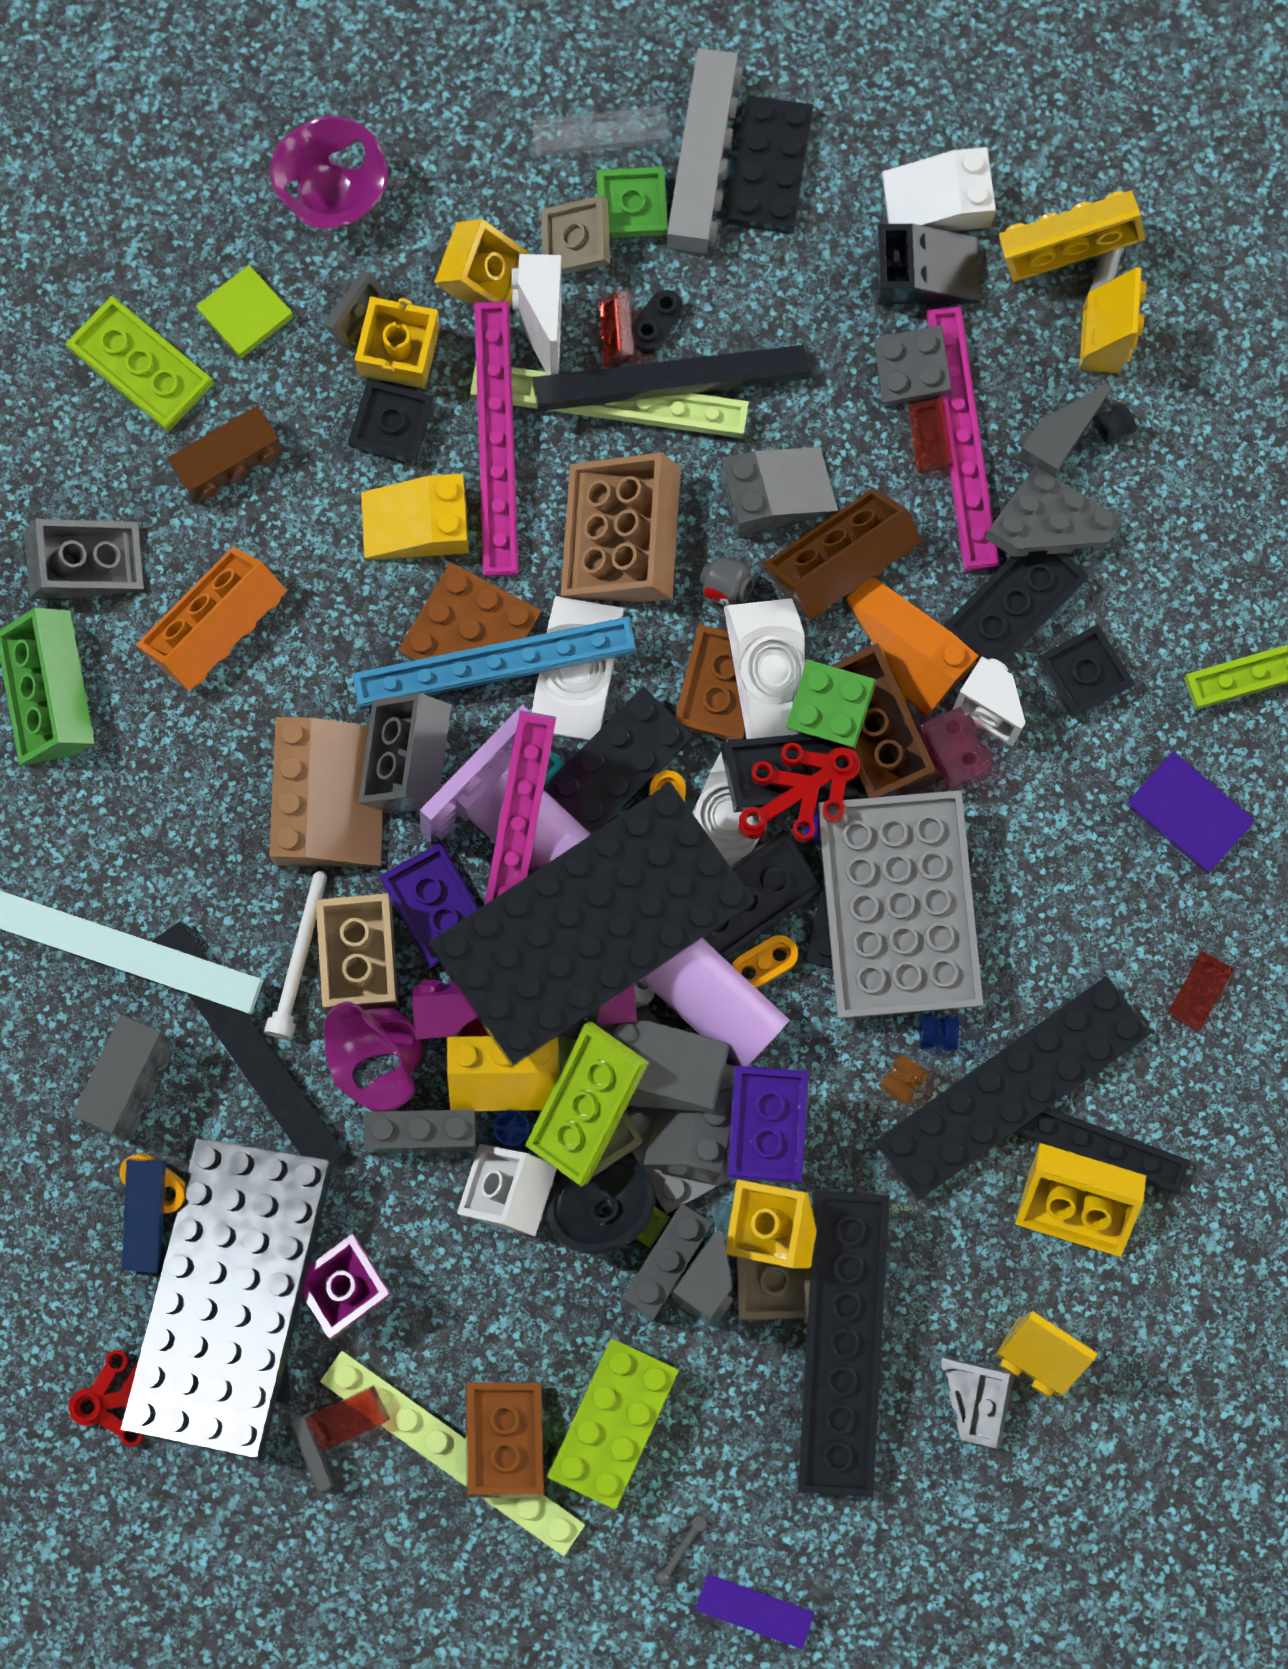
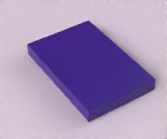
[1126,751,1255,875]
[379,842,479,970]
[727,1066,809,1184]

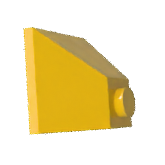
[726,1180,816,1268]

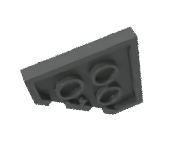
[984,466,1124,557]

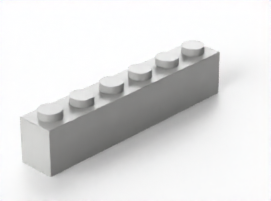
[667,48,743,254]

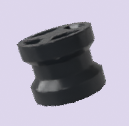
[1094,402,1137,446]

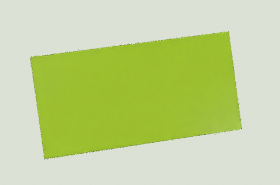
[65,296,214,433]
[525,1022,649,1187]

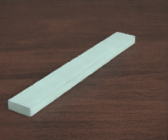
[0,891,264,1014]

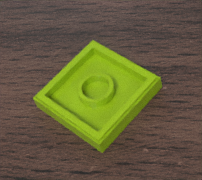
[196,265,294,359]

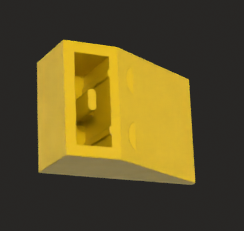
[1079,267,1146,374]

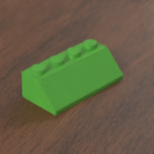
[0,608,95,766]

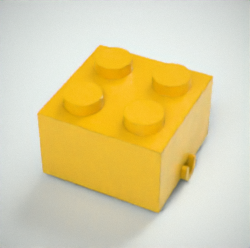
[355,297,440,389]

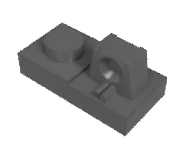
[323,270,387,347]

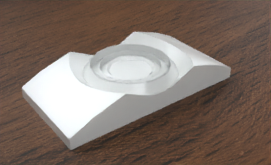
[532,596,624,742]
[724,598,806,739]
[692,740,760,866]

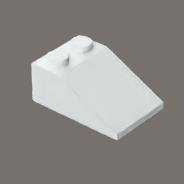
[882,147,996,231]
[512,254,562,375]

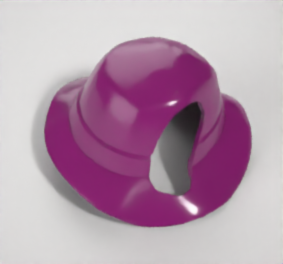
[270,116,388,229]
[324,1001,422,1112]

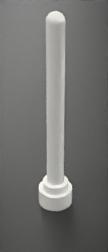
[264,871,327,1040]

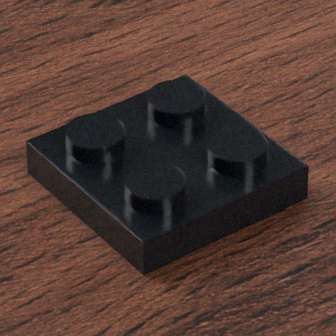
[348,379,435,464]
[1036,624,1135,720]

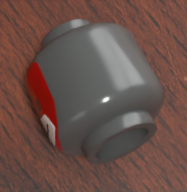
[700,557,754,606]

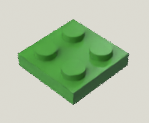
[596,167,668,238]
[786,659,876,749]

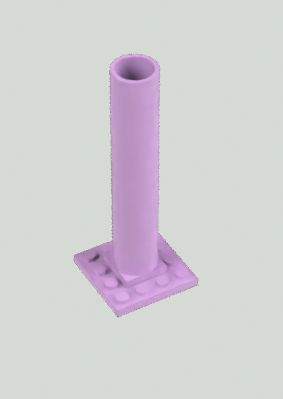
[420,704,790,1066]

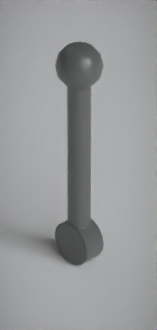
[656,1516,707,1586]

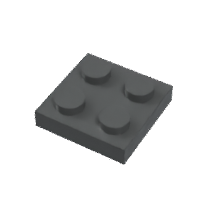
[874,325,953,407]

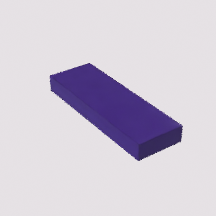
[695,1573,815,1650]

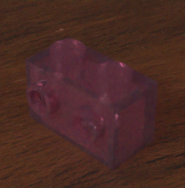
[920,706,993,791]

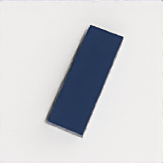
[122,1158,166,1273]

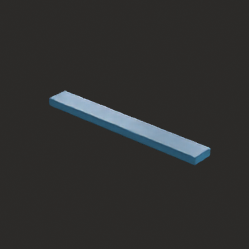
[352,616,637,710]

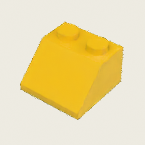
[434,219,530,307]

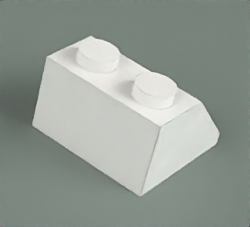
[952,657,1025,747]
[457,1144,557,1236]

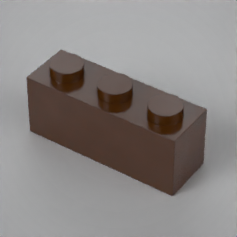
[168,405,283,503]

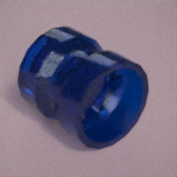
[919,1013,959,1052]
[493,1110,531,1150]

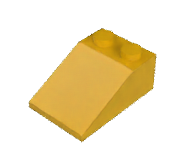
[361,473,469,560]
[995,1311,1098,1398]

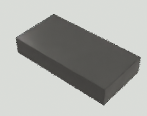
[291,1416,335,1492]

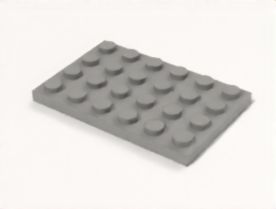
[817,790,983,1019]

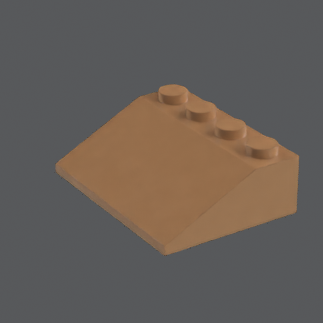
[561,452,681,602]
[269,717,383,867]

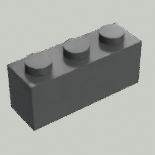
[364,1110,477,1154]
[622,1203,713,1321]

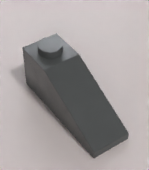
[1018,384,1112,477]

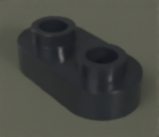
[630,290,683,354]

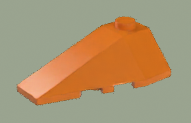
[846,577,978,717]

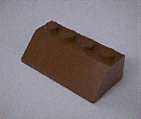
[762,487,922,620]
[830,643,941,798]

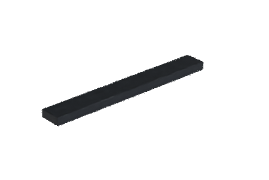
[532,345,811,412]
[151,921,346,1163]

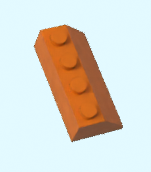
[136,546,287,691]

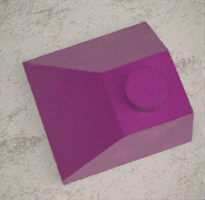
[303,1234,392,1340]

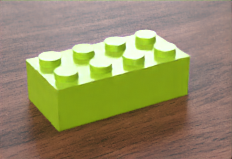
[547,1338,679,1510]

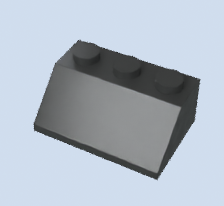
[643,1064,735,1183]
[671,1230,733,1325]

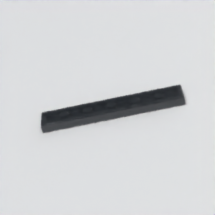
[1013,1108,1190,1196]

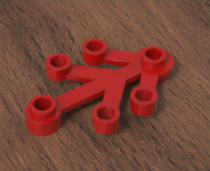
[738,742,860,842]
[68,1350,145,1447]

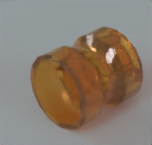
[878,1055,928,1105]

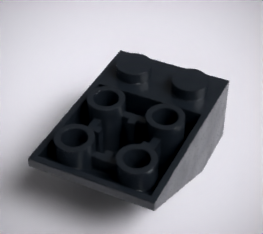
[875,223,980,305]

